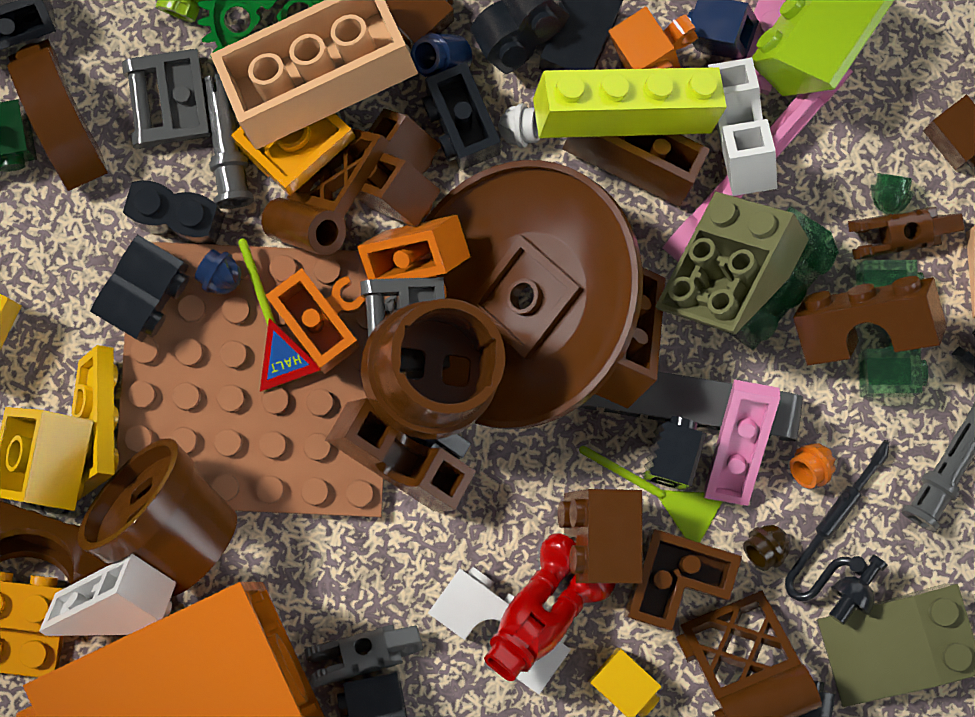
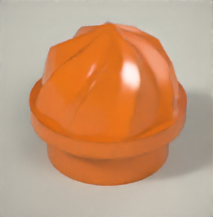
[789,443,836,489]

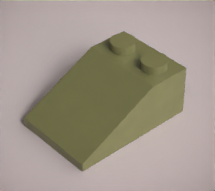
[817,584,975,707]

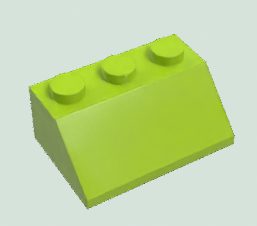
[752,0,894,96]

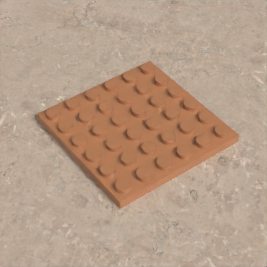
[115,241,389,518]

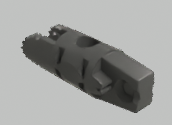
[304,625,423,688]

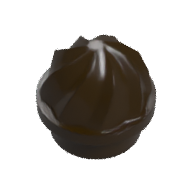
[743,525,790,571]

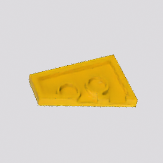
[71,345,119,500]

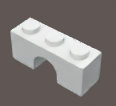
[708,57,777,196]
[428,567,571,694]

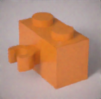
[608,6,698,69]
[357,215,471,298]
[265,268,366,374]

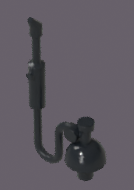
[785,440,890,625]

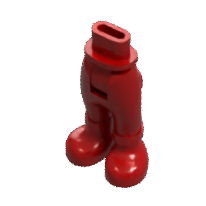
[484,533,616,681]

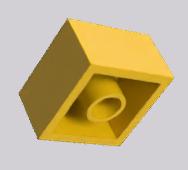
[0,407,93,511]

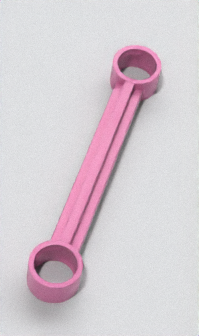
[662,68,853,262]

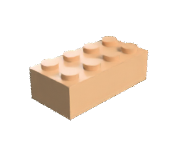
[211,0,418,150]

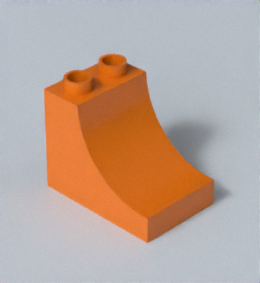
[16,582,325,717]

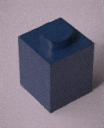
[688,0,759,60]

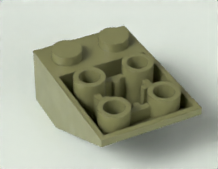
[655,191,809,335]

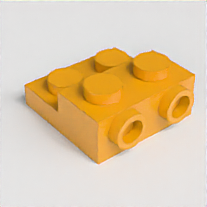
[231,113,356,196]
[0,571,64,677]

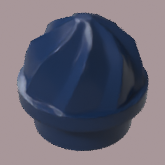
[194,249,241,294]

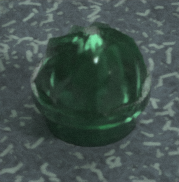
[870,173,915,214]

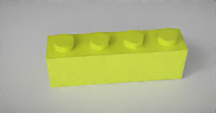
[533,67,727,138]

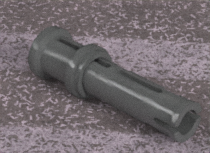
[203,74,254,209]
[901,402,975,532]

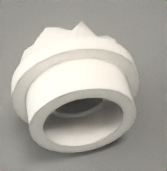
[498,104,540,148]

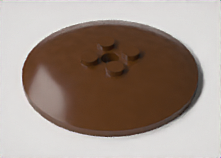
[424,160,643,430]

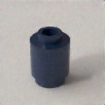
[410,34,472,78]

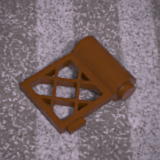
[261,129,390,255]
[676,590,822,717]

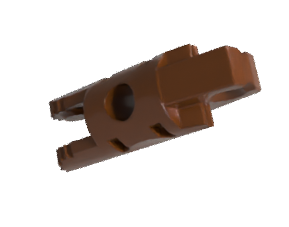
[848,206,965,260]

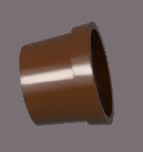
[361,298,505,439]
[78,438,237,597]

